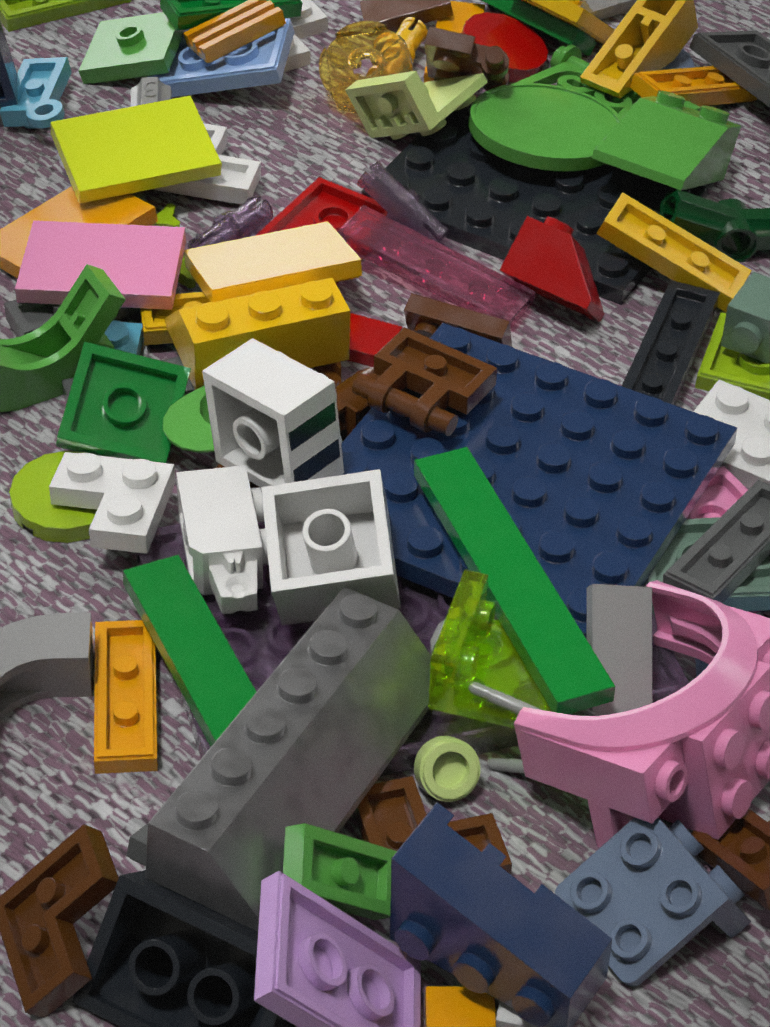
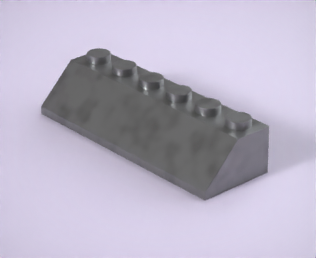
[145,586,445,932]

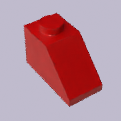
[500,216,604,322]

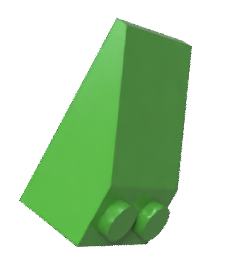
[591,91,741,190]

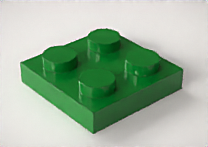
[56,342,191,463]

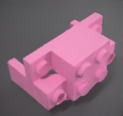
[514,580,770,848]

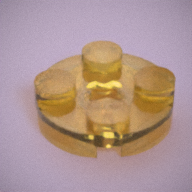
[319,21,413,114]

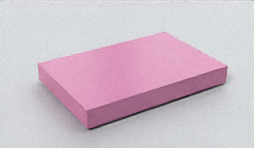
[15,221,186,310]

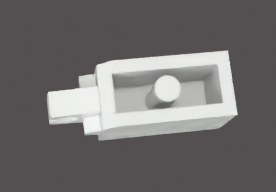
[176,465,269,614]

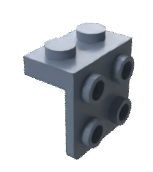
[555,817,751,987]

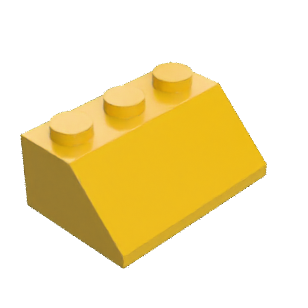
[165,278,350,390]

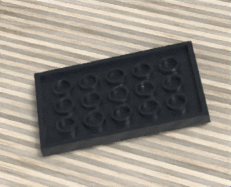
[362,102,708,305]

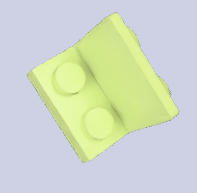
[345,71,488,140]

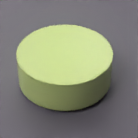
[414,736,481,802]

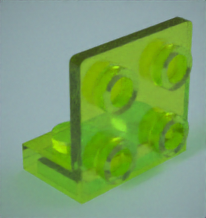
[429,570,552,729]

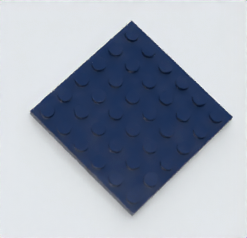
[341,323,738,638]

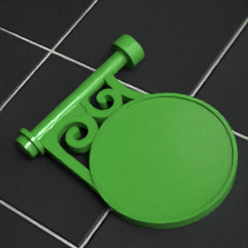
[469,45,701,171]

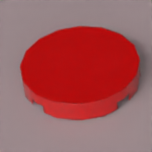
[461,12,548,82]

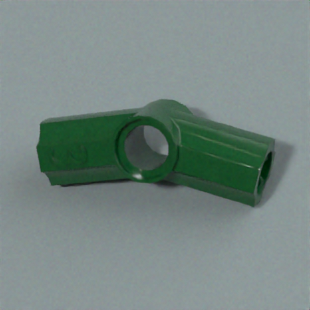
[659,189,770,262]

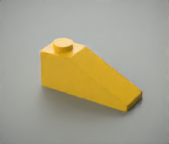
[580,0,698,99]

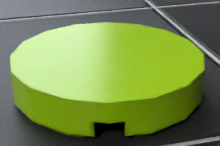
[9,451,97,543]

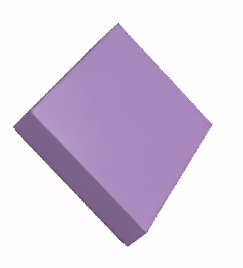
[254,871,421,1027]

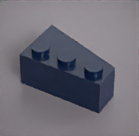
[390,802,612,1027]

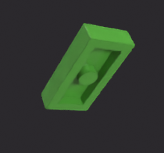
[283,823,397,920]

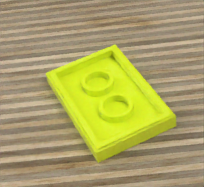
[51,95,222,204]

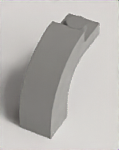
[0,612,94,721]

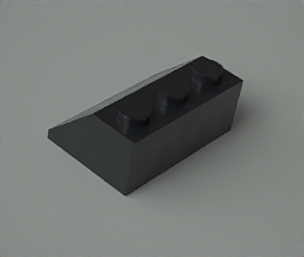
[72,870,295,1027]

